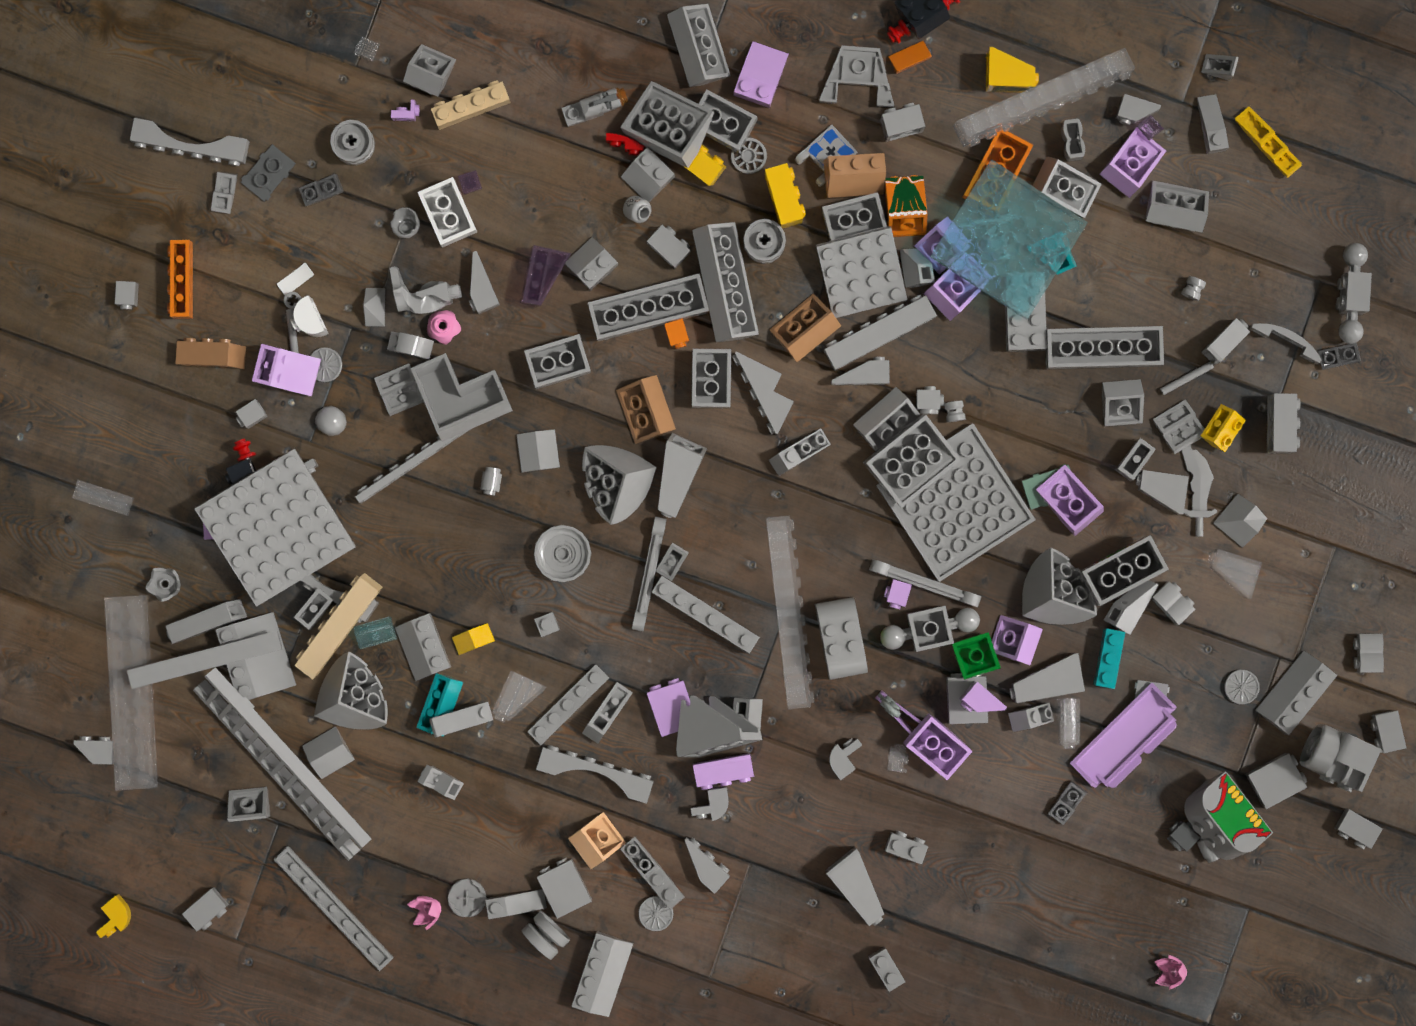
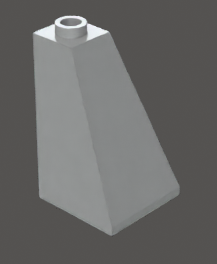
[658,433,707,518]
[825,847,884,926]

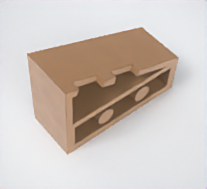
[175,338,246,369]

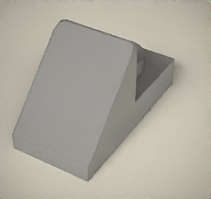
[656,543,689,581]

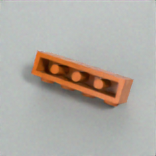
[167,240,193,319]

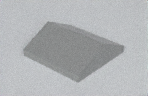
[517,430,560,473]

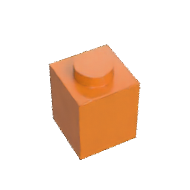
[664,319,689,349]

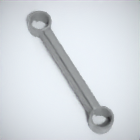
[632,517,667,632]
[869,559,981,607]

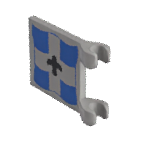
[795,125,858,187]

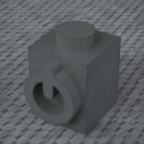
[1167,821,1200,852]

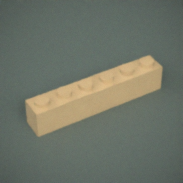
[295,573,383,679]

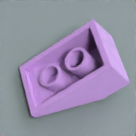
[734,42,789,108]
[1100,127,1166,198]
[924,251,993,321]
[1036,465,1104,536]

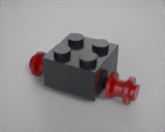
[887,0,960,44]
[225,439,256,485]

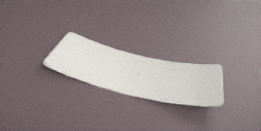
[277,263,314,295]

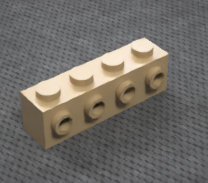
[431,81,511,130]

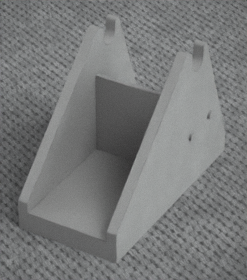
[676,696,762,757]

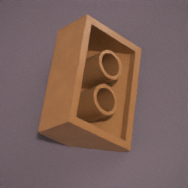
[823,153,886,198]
[770,294,841,362]
[616,375,676,444]

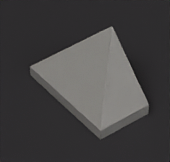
[364,288,385,327]

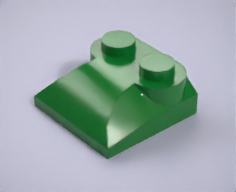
[952,632,1001,680]

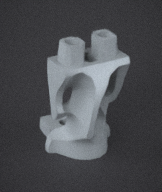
[389,266,462,314]

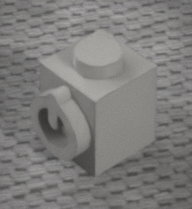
[916,386,944,415]

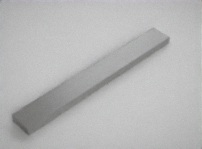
[127,631,282,689]
[274,846,394,971]

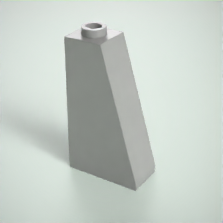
[166,599,247,644]
[1009,653,1085,703]

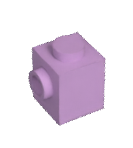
[884,579,912,610]

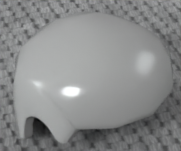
[390,207,420,238]
[315,406,347,436]

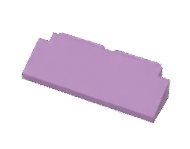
[1070,683,1177,788]

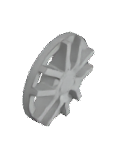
[731,138,767,174]

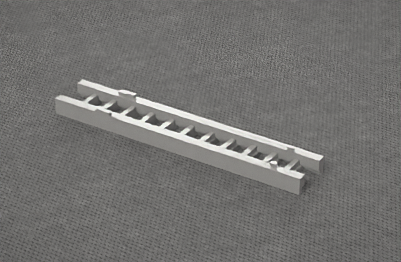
[193,667,371,861]

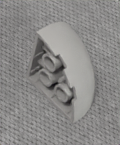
[582,445,656,525]
[1022,548,1097,625]
[314,652,388,729]

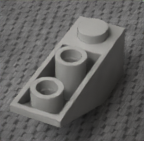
[769,429,831,476]
[1104,580,1158,635]
[685,837,730,894]

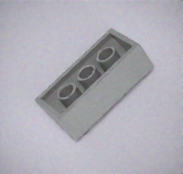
[667,4,731,87]
[1256,651,1337,735]
[572,931,633,1017]

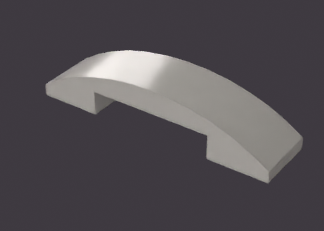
[1249,323,1321,365]

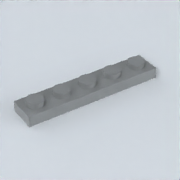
[528,665,609,745]

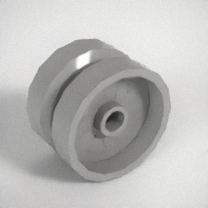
[330,120,375,165]
[743,219,786,264]
[521,911,570,960]

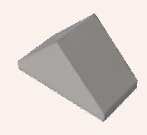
[1201,54,1238,80]

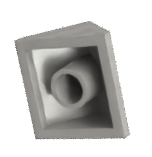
[302,727,355,779]
[227,787,270,822]

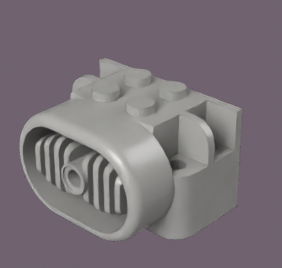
[1300,724,1382,792]

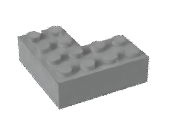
[410,353,513,441]

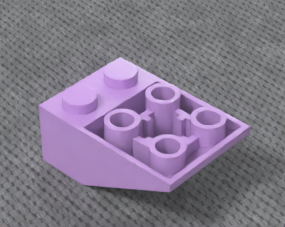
[252,344,321,396]

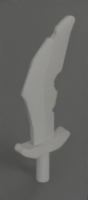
[1181,445,1217,537]

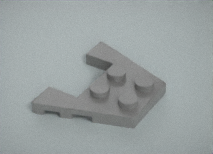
[819,46,894,108]

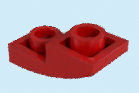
[606,133,644,155]

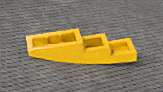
[1235,106,1302,178]

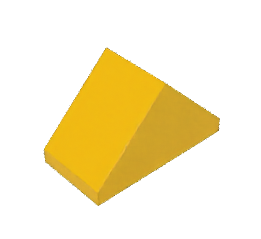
[452,623,495,655]

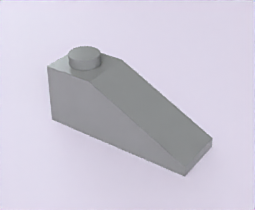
[1197,94,1229,154]
[469,251,500,314]
[831,357,889,385]
[582,682,633,744]
[430,702,493,737]
[485,889,547,919]

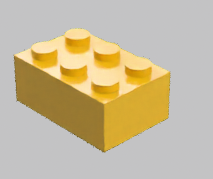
[764,163,806,229]

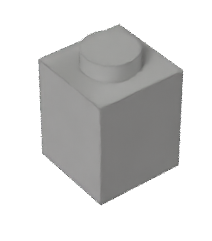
[115,281,139,310]
[236,399,268,429]
[534,612,560,637]

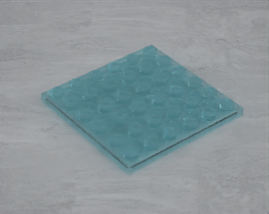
[930,160,1088,320]

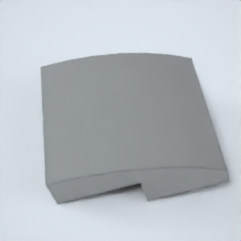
[374,364,424,416]
[1153,400,1204,454]

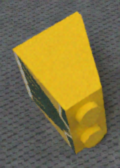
[985,47,1039,93]

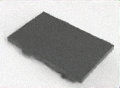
[241,144,296,202]

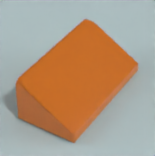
[889,41,932,74]

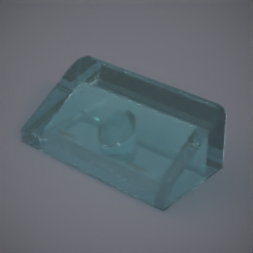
[354,617,397,649]

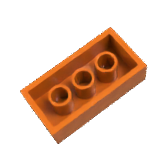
[962,127,1033,215]

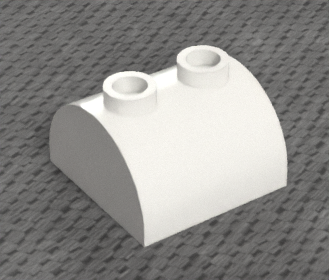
[290,296,329,337]

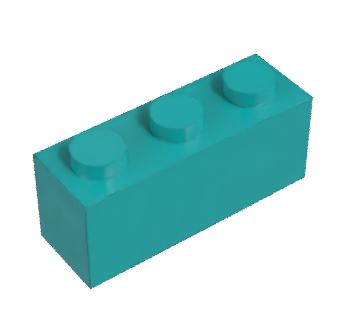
[1093,629,1125,689]
[416,673,463,736]

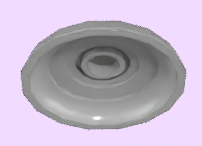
[534,525,591,582]

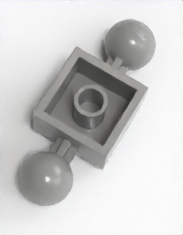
[1336,243,1372,344]
[880,606,980,652]

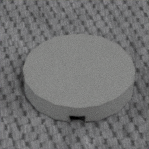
[448,879,487,917]

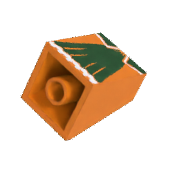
[885,175,928,237]

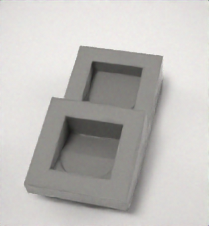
[211,171,237,214]

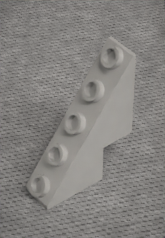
[732,352,794,435]

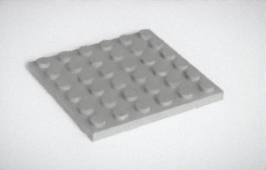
[876,424,1036,582]
[195,448,356,607]

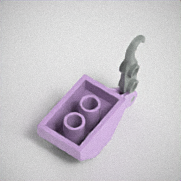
[875,690,972,780]

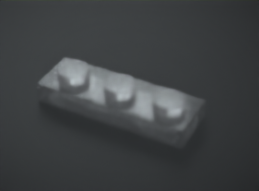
[72,480,134,516]

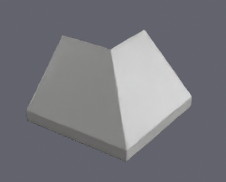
[1213,494,1267,548]

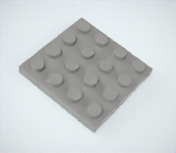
[816,226,907,318]

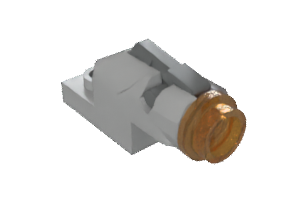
[562,87,628,127]

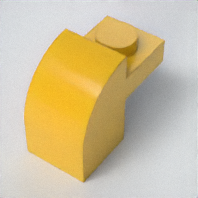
[96,894,131,938]

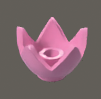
[427,310,461,345]
[407,896,441,930]
[1154,955,1187,989]

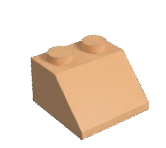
[568,812,626,869]

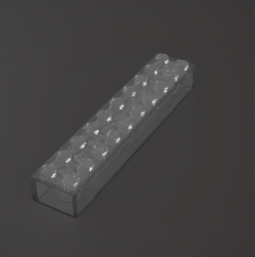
[104,595,158,791]

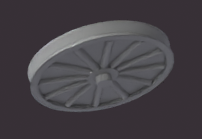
[311,348,342,382]
[1224,670,1260,704]
[639,896,673,931]

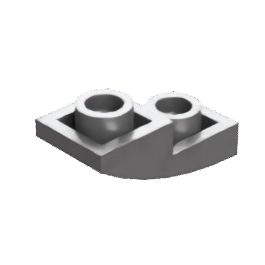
[299,174,344,206]
[1318,343,1361,370]
[1048,780,1087,825]

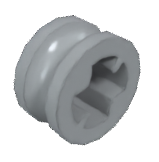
[284,292,302,309]

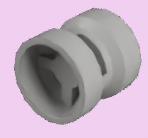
[1181,276,1206,301]
[944,401,966,423]

